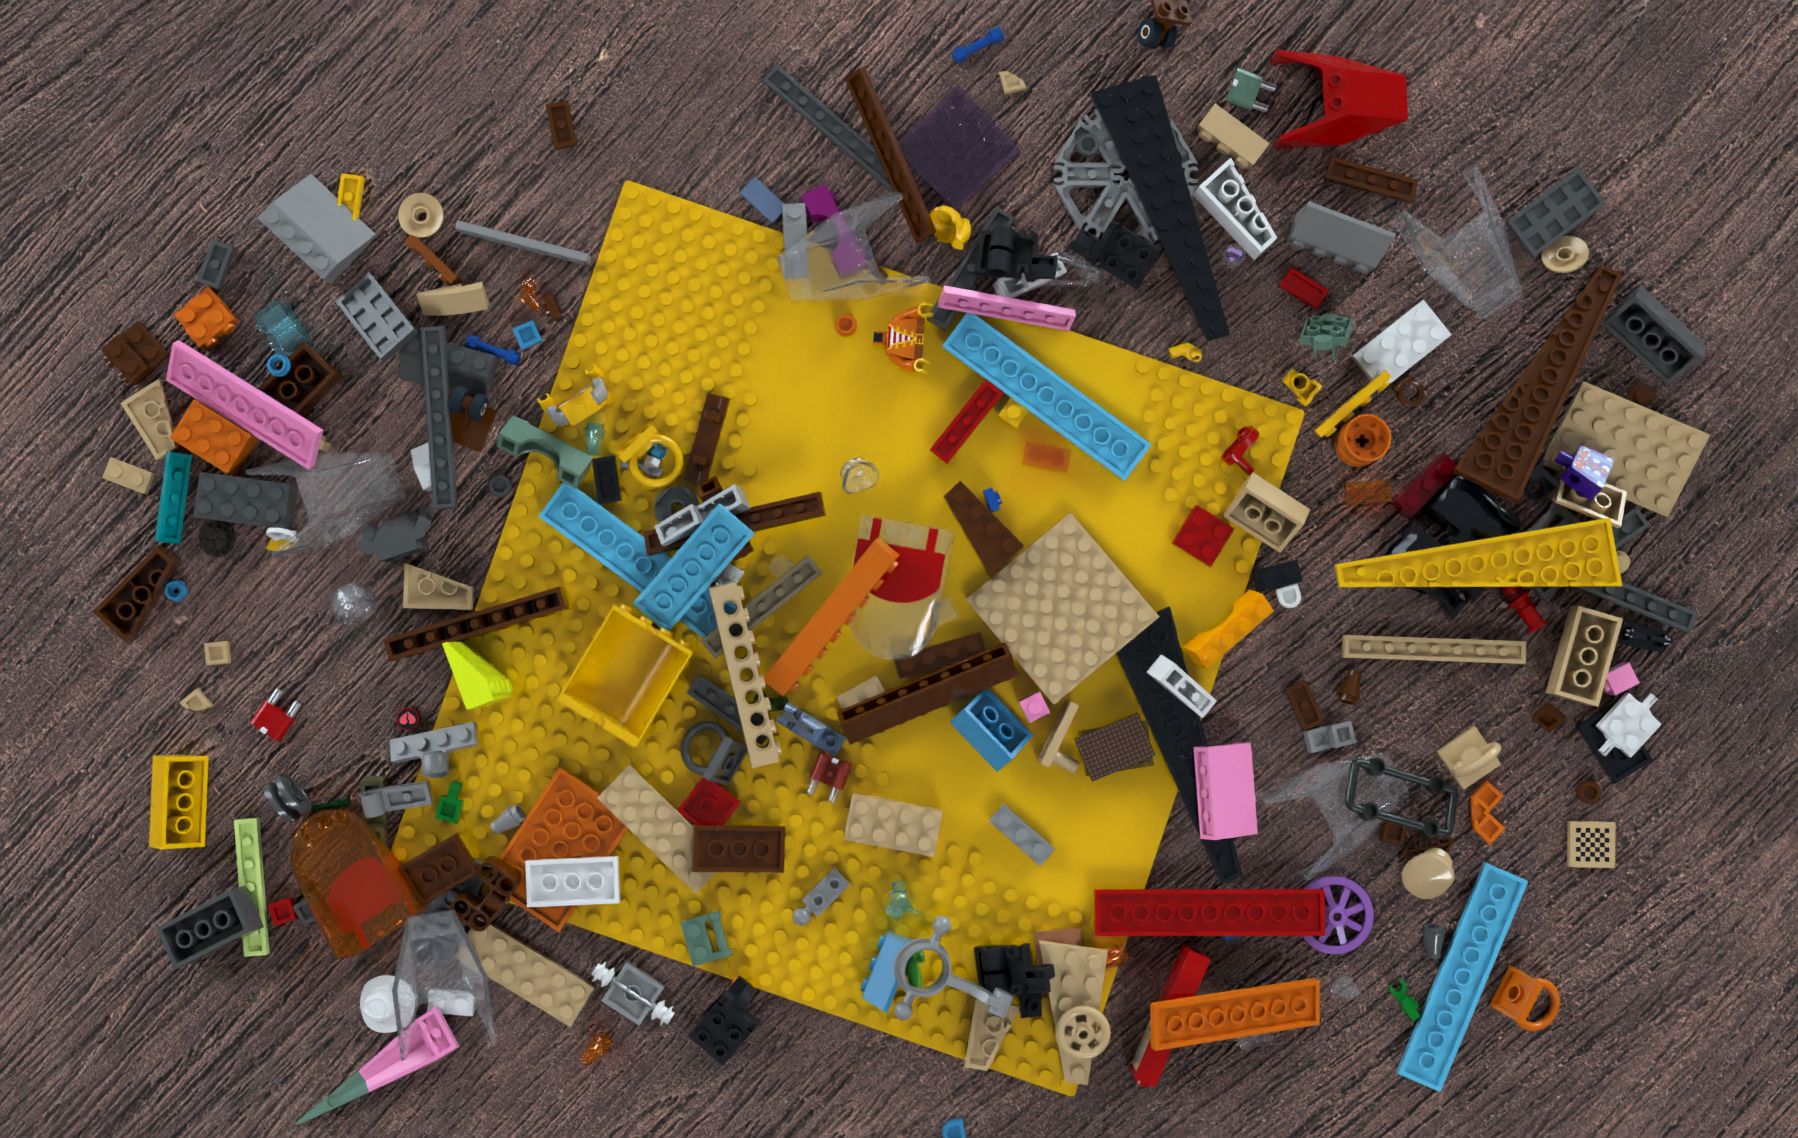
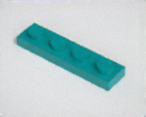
[155,451,192,544]

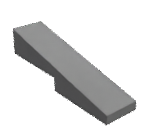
[655,484,751,547]

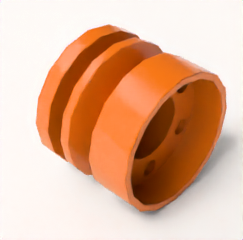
[1334,414,1392,467]

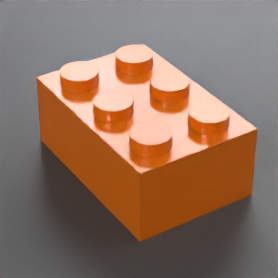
[170,399,259,476]

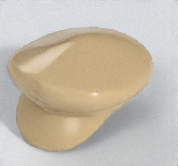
[1402,848,1455,899]

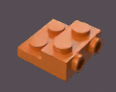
[174,286,240,350]

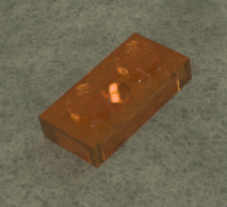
[1022,441,1071,473]
[1344,479,1392,505]

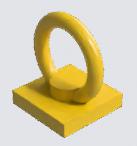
[616,421,683,488]

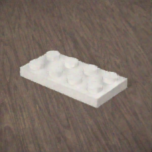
[1351,300,1452,383]
[525,856,620,907]

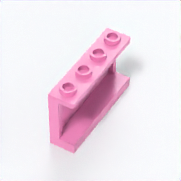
[1193,742,1258,840]

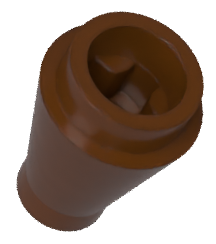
[1337,670,1362,705]

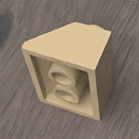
[1547,467,1627,528]
[1223,473,1310,553]

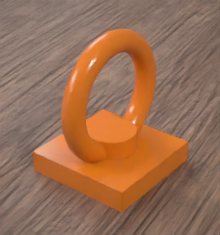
[1489,965,1560,1031]

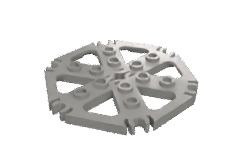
[1053,109,1198,242]

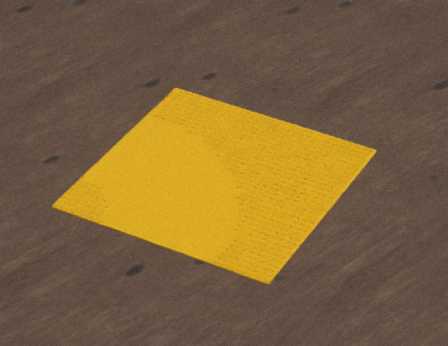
[389,180,1305,1097]

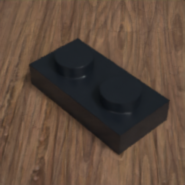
[592,456,622,504]
[1252,560,1303,592]

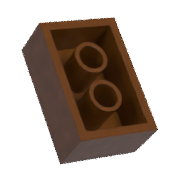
[258,342,344,418]

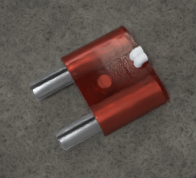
[807,751,853,803]

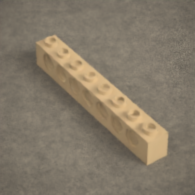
[708,581,782,768]

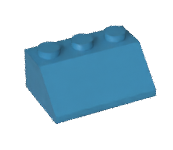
[950,689,1033,771]
[860,930,912,1013]

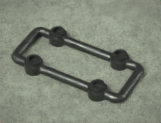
[1345,757,1458,838]

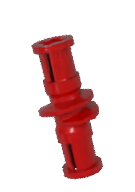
[1501,587,1548,633]

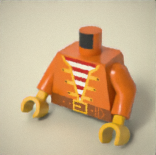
[873,303,933,374]

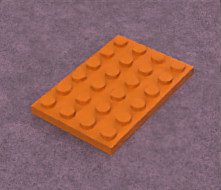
[489,767,629,932]

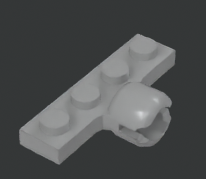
[390,722,479,778]

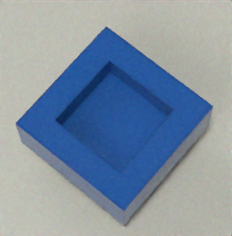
[983,488,1002,513]

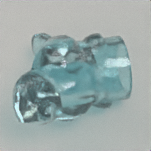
[884,881,921,922]

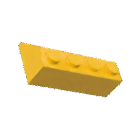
[149,755,209,849]

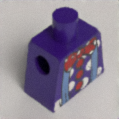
[1554,446,1615,501]

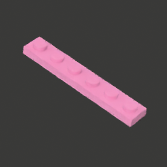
[938,285,1076,331]

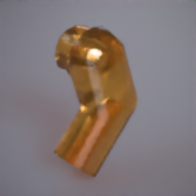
[520,278,543,313]

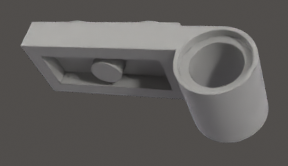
[360,780,434,818]

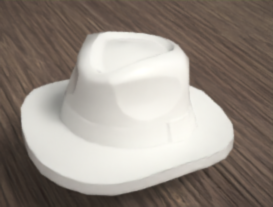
[360,975,415,1033]

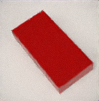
[1278,266,1329,311]

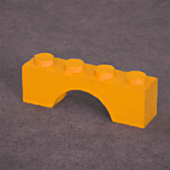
[1183,589,1274,669]

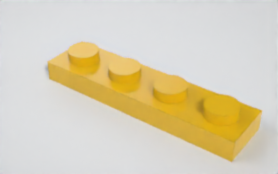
[1313,370,1392,437]

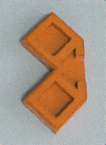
[1470,780,1505,845]

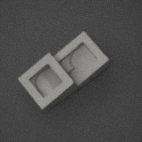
[1303,721,1356,753]

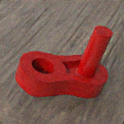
[1221,426,1259,475]

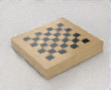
[1567,821,1616,868]

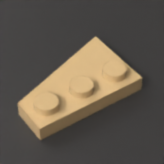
[120,379,179,461]
[403,563,474,610]
[964,998,1020,1071]

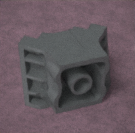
[357,505,435,563]

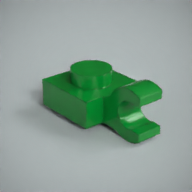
[435,781,464,824]
[1387,978,1421,1021]

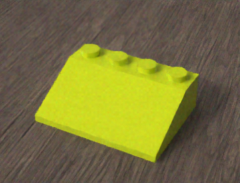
[442,641,513,710]

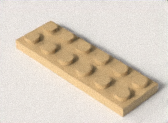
[597,765,716,893]
[454,916,596,1027]

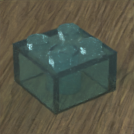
[253,300,315,357]

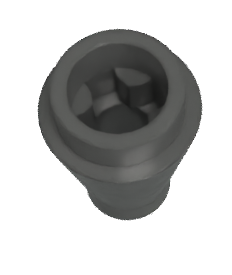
[1422,923,1445,959]

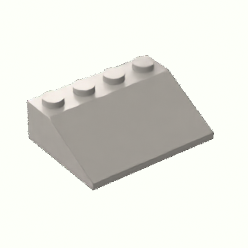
[258,174,377,284]
[1286,201,1396,273]

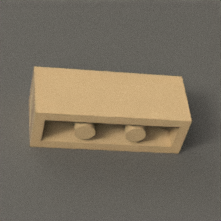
[1196,103,1270,170]

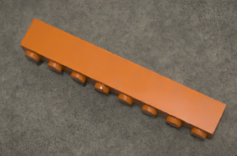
[764,537,900,697]

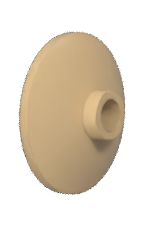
[398,193,444,238]
[1541,236,1589,273]

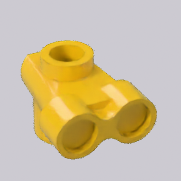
[1282,368,1322,406]

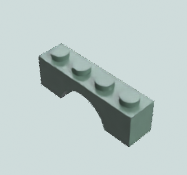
[497,415,593,489]

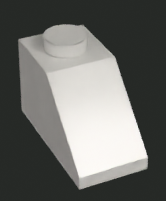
[411,443,432,491]

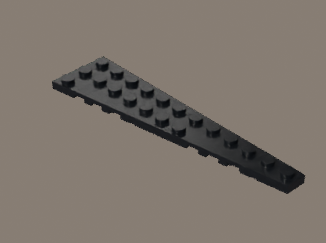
[1090,75,1230,342]
[1116,606,1243,885]

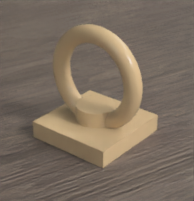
[1436,726,1501,790]

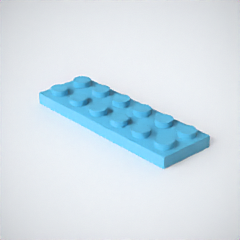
[632,503,755,631]

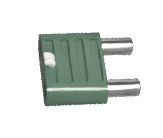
[1225,68,1276,113]

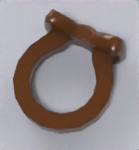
[1391,374,1425,407]

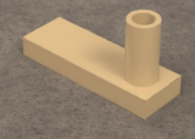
[1036,699,1079,773]

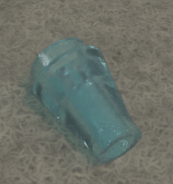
[583,423,606,456]

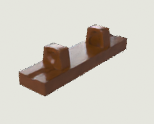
[684,393,730,484]

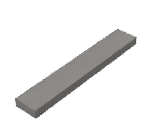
[455,220,592,266]

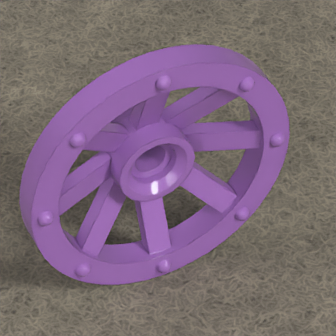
[1302,876,1374,954]

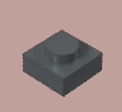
[293,894,326,926]

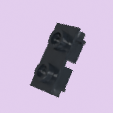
[1618,622,1671,653]
[1019,993,1042,1018]

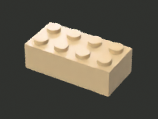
[1546,606,1623,707]
[844,792,943,857]

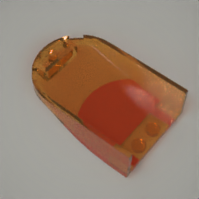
[290,809,427,960]

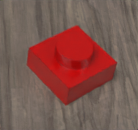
[268,897,298,926]

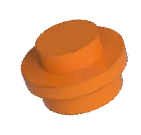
[834,314,857,337]

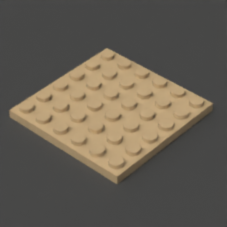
[966,513,1159,705]

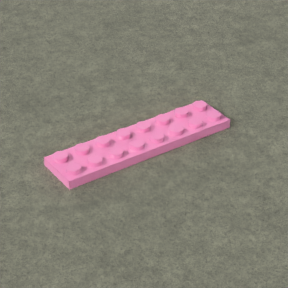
[166,340,323,470]

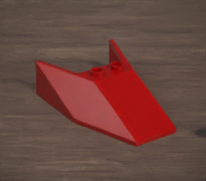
[1270,50,1408,149]

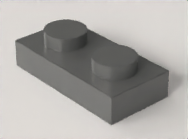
[197,239,236,290]

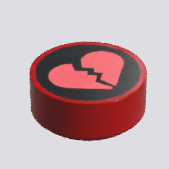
[396,707,421,730]

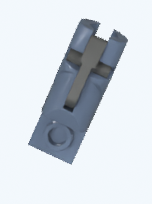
[776,702,846,757]

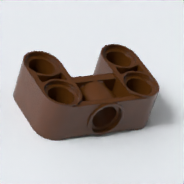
[450,856,521,932]

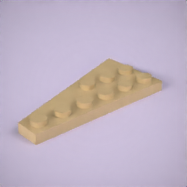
[1039,940,1108,1085]

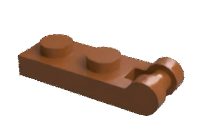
[405,235,462,285]

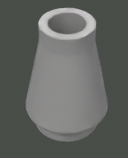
[491,804,526,834]

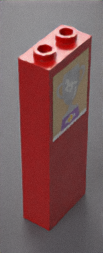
[1129,943,1211,1088]

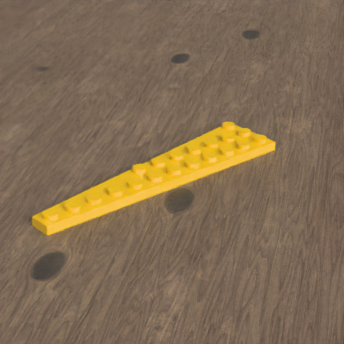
[1334,518,1622,587]

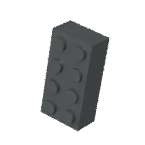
[193,472,298,530]
[156,885,264,970]

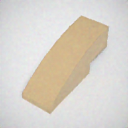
[417,282,489,316]

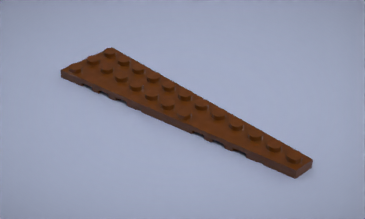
[1452,264,1622,503]

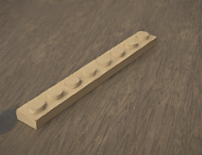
[1342,635,1526,664]

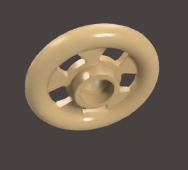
[1055,1006,1111,1060]

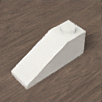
[1147,655,1217,718]

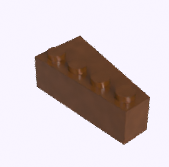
[943,481,1024,578]
[92,545,181,643]

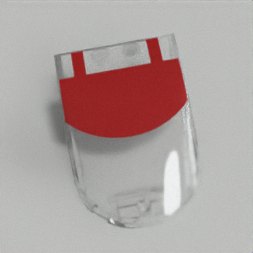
[849,514,955,660]

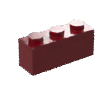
[1390,453,1457,518]

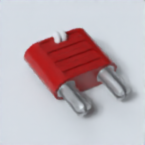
[250,688,301,742]

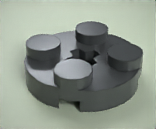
[655,486,699,523]

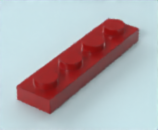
[929,379,1004,464]

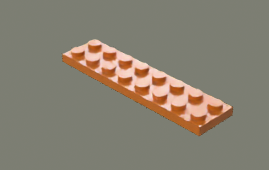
[1150,978,1320,1051]

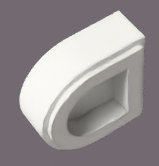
[1275,583,1301,608]

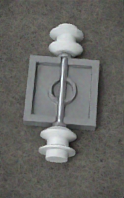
[591,961,675,1026]

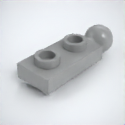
[793,868,850,926]

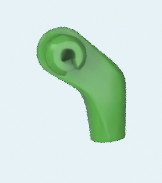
[908,950,925,988]

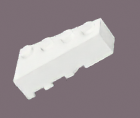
[1193,158,1277,260]

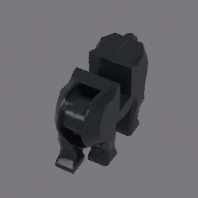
[1384,475,1523,620]

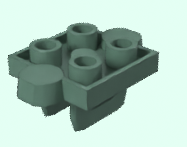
[1300,314,1353,360]

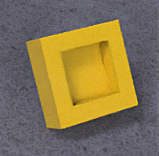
[998,398,1029,429]

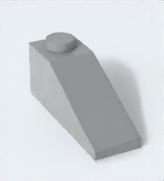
[782,203,809,278]

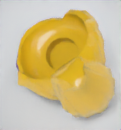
[929,205,971,250]

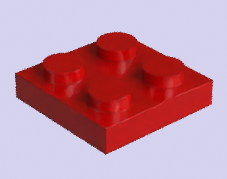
[1171,505,1235,567]
[677,777,741,825]

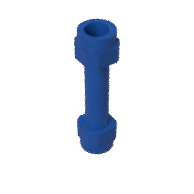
[951,27,1005,64]
[465,335,521,366]

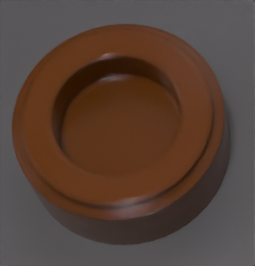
[1576,780,1601,804]

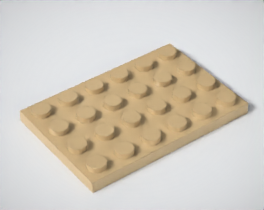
[1543,380,1710,517]

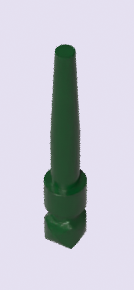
[299,798,351,813]

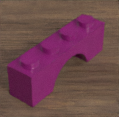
[801,184,868,280]

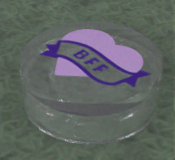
[1222,244,1245,268]

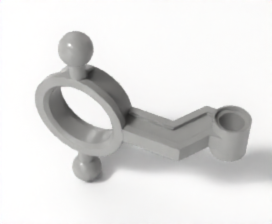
[893,916,1014,1020]

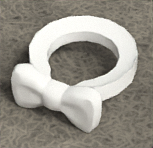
[266,528,297,542]

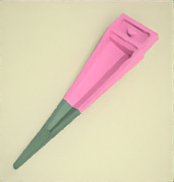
[297,1007,460,1124]

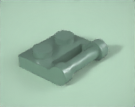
[680,910,733,966]

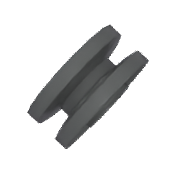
[263,773,312,823]

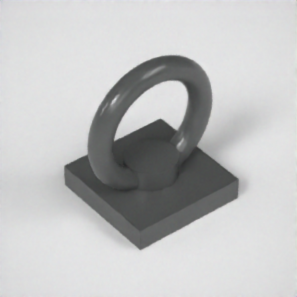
[680,721,748,786]

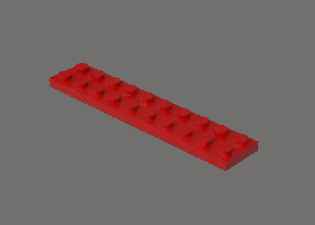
[1094,889,1325,936]

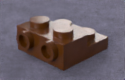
[101,321,170,385]

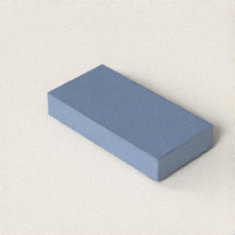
[740,177,784,224]

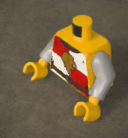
[537,364,608,426]

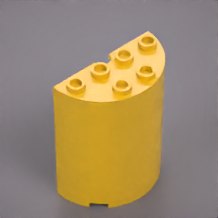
[557,603,693,748]

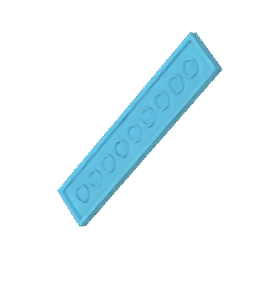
[942,313,1152,481]
[538,482,736,638]
[1396,862,1528,1092]

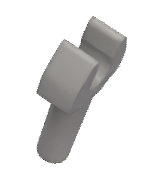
[620,456,663,478]

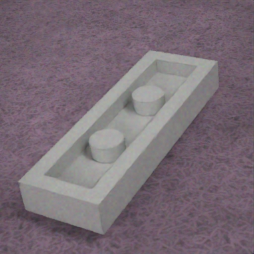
[988,803,1055,866]

